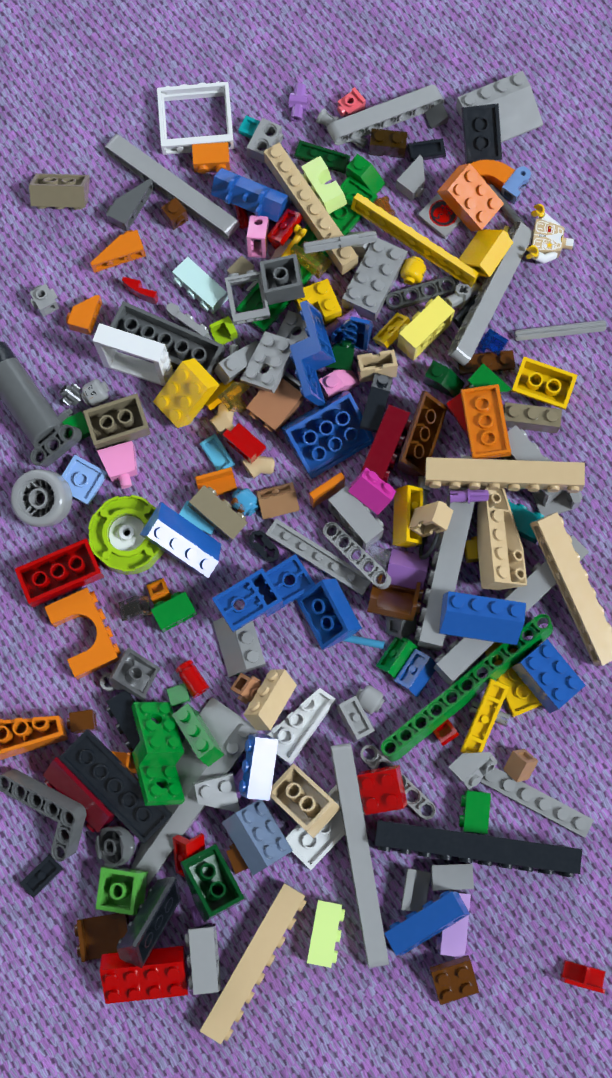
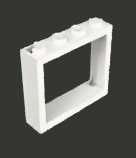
[157,81,234,155]
[93,323,174,386]

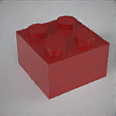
[357,765,408,815]

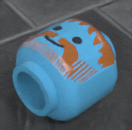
[231,488,259,517]

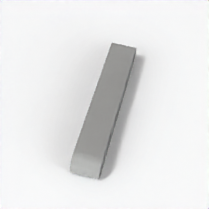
[327,85,444,146]

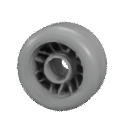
[11,469,72,527]

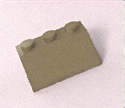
[29,173,90,210]

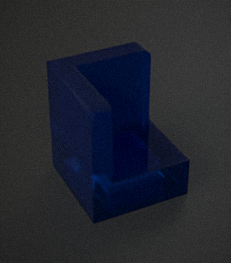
[478,329,509,355]

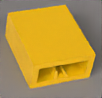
[459,229,513,277]

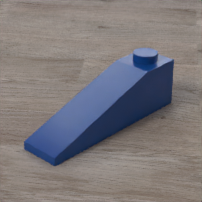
[331,316,373,351]

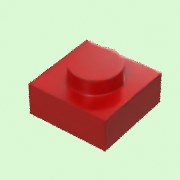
[433,719,459,746]

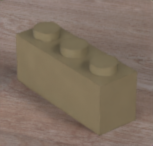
[503,402,562,434]
[187,485,248,543]

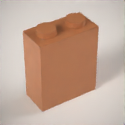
[246,378,305,433]

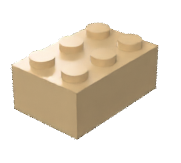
[270,763,341,838]

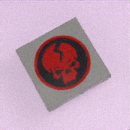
[418,194,462,239]

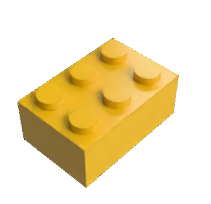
[153,358,220,428]

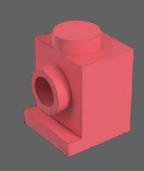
[337,87,366,117]

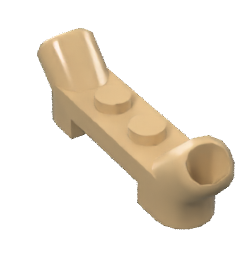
[209,403,275,479]

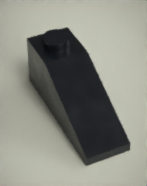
[360,373,393,433]

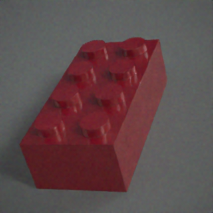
[360,405,412,483]

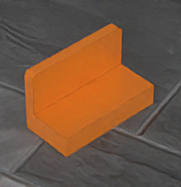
[195,467,237,496]

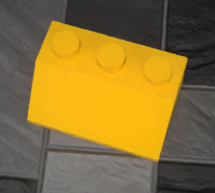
[512,357,578,410]

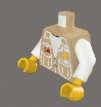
[526,204,574,264]

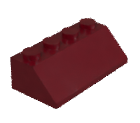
[43,757,116,833]

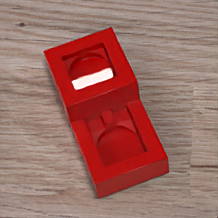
[122,277,158,305]

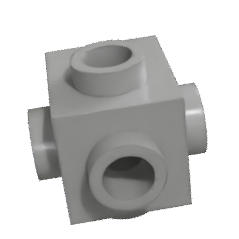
[30,284,60,317]

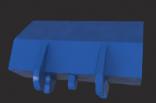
[211,168,291,222]

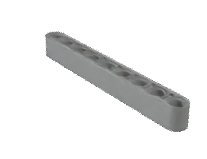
[104,134,240,240]
[448,221,534,366]

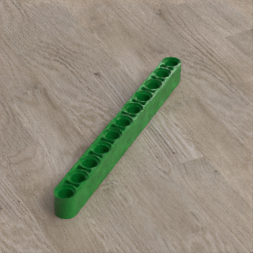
[381,614,553,762]

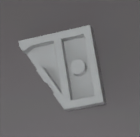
[192,773,240,812]

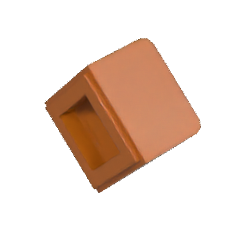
[146,578,172,605]

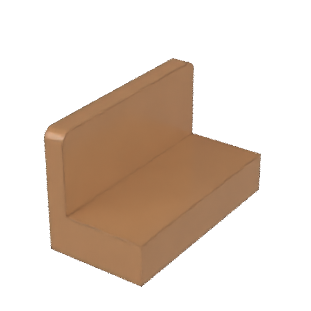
[256,482,300,519]

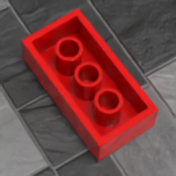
[15,538,104,608]
[100,946,189,1004]

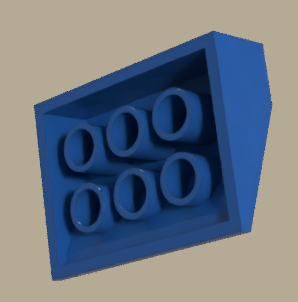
[280,390,374,479]

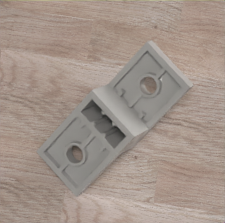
[240,311,308,393]

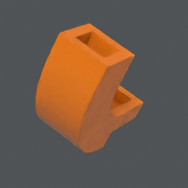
[471,160,515,190]

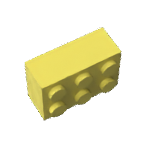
[397,295,455,361]

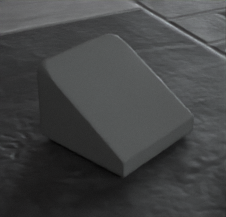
[424,102,448,129]

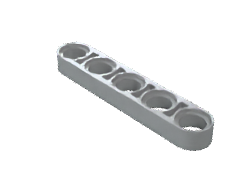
[323,522,391,589]
[360,745,436,820]

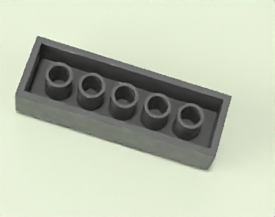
[110,301,225,377]

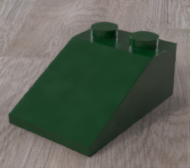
[180,844,245,922]

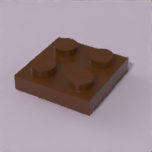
[429,955,479,1005]

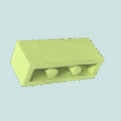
[307,900,345,968]

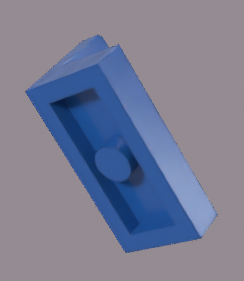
[394,649,437,697]

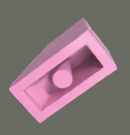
[319,369,360,400]

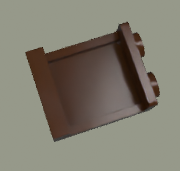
[367,575,423,621]

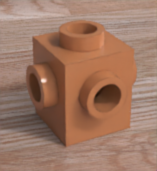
[230,673,262,705]

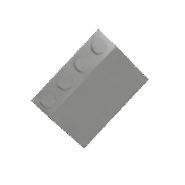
[456,71,543,143]

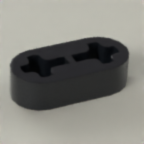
[249,531,279,563]

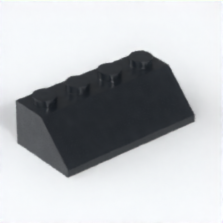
[117,876,181,968]

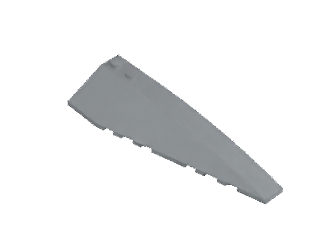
[131,697,259,888]

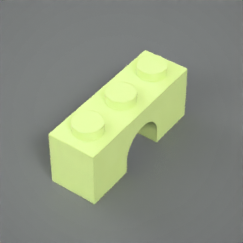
[301,156,347,214]

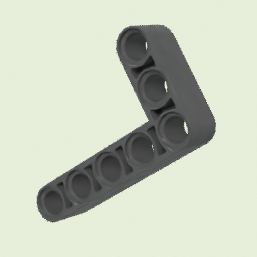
[0,769,86,862]

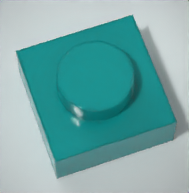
[238,115,260,139]

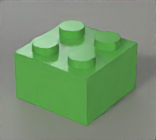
[96,867,148,915]

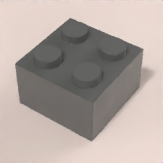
[260,254,305,305]

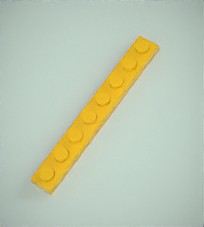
[351,193,479,287]

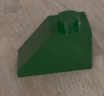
[325,340,355,370]
[423,360,465,398]

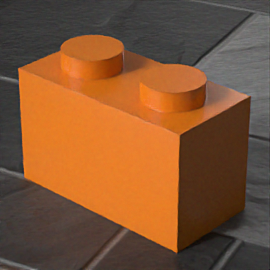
[192,142,230,174]

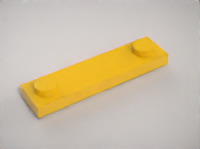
[460,678,509,753]

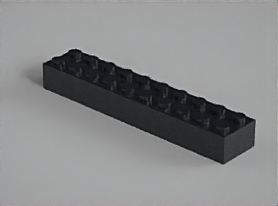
[373,820,582,878]

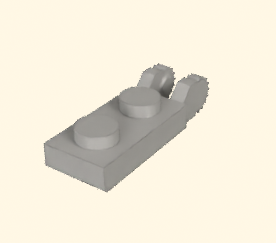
[166,303,210,339]

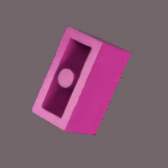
[348,468,396,515]

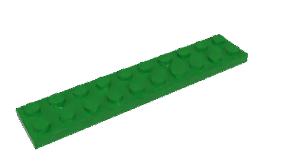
[236,176,378,332]

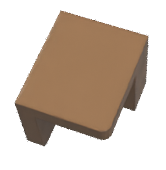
[503,749,538,782]

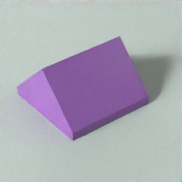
[385,549,429,590]

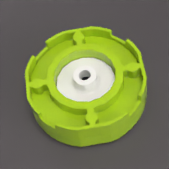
[88,495,164,575]

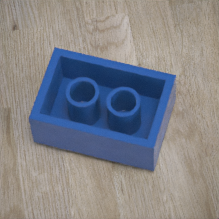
[512,639,586,714]

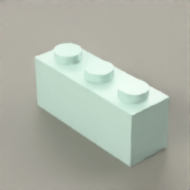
[172,257,228,314]

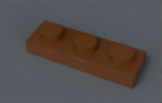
[458,350,516,376]

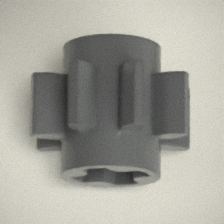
[59,383,82,406]

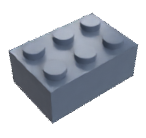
[222,800,293,876]

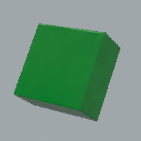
[63,411,91,440]

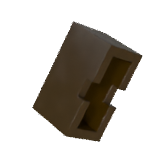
[369,128,408,159]

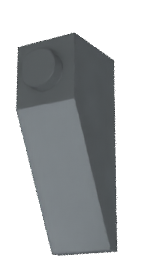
[106,179,155,231]

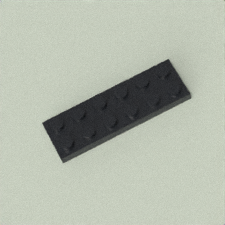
[59,729,173,844]

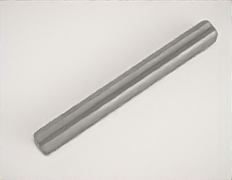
[514,320,606,341]

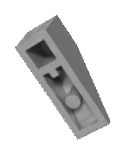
[214,341,259,385]

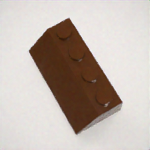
[397,391,448,477]

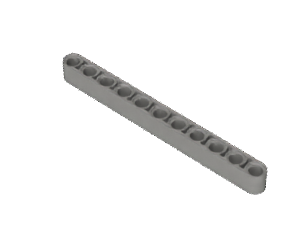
[330,743,389,969]

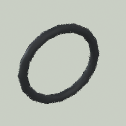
[419,532,439,560]

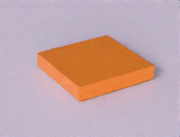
[309,472,345,508]

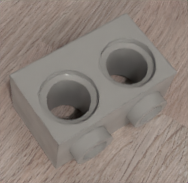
[246,118,284,164]

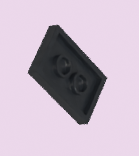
[461,103,502,164]

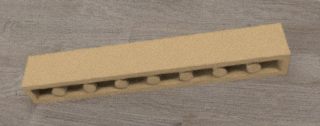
[264,143,358,275]
[425,457,585,493]
[530,512,612,666]
[200,883,307,1044]

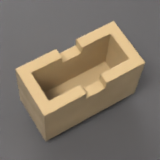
[356,350,398,383]
[409,501,454,537]

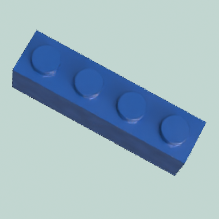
[384,890,470,956]

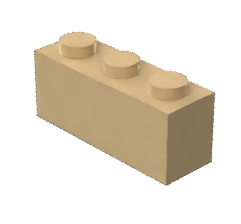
[243,669,297,731]

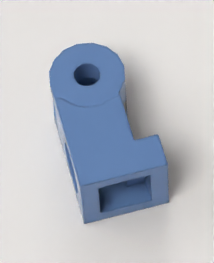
[500,166,531,204]

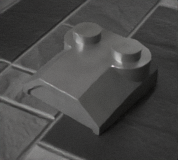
[109,647,161,700]

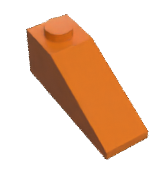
[90,230,146,273]

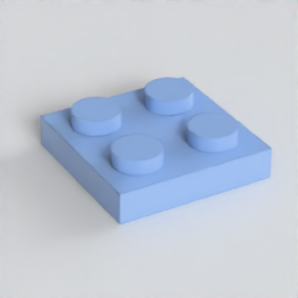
[62,455,108,506]

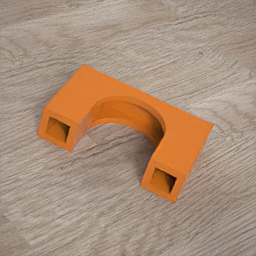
[44,588,121,679]

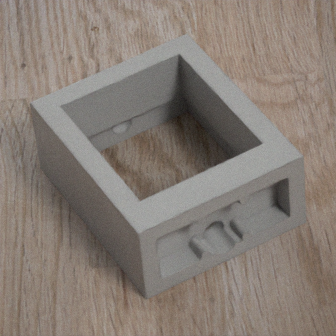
[225,270,270,325]

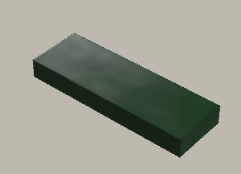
[294,140,351,174]

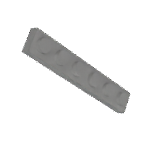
[266,519,372,597]
[480,767,594,838]

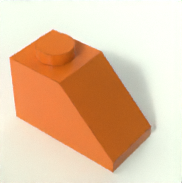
[66,295,103,335]

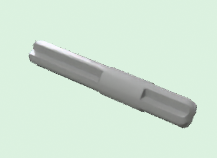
[303,231,377,254]

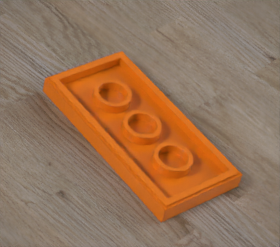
[461,384,511,459]

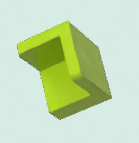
[209,316,238,345]

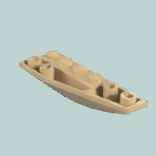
[477,487,527,590]

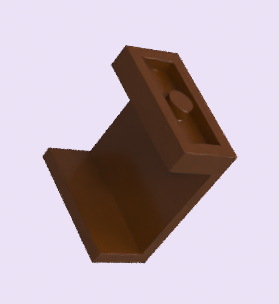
[74,913,129,962]

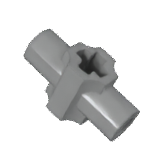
[444,283,480,308]

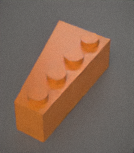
[0,716,68,760]

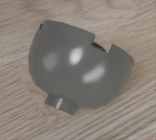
[95,826,135,868]

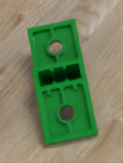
[131,702,185,806]

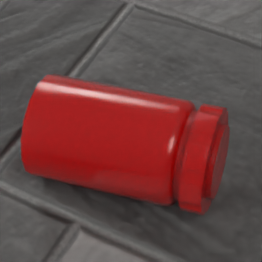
[175,660,210,698]

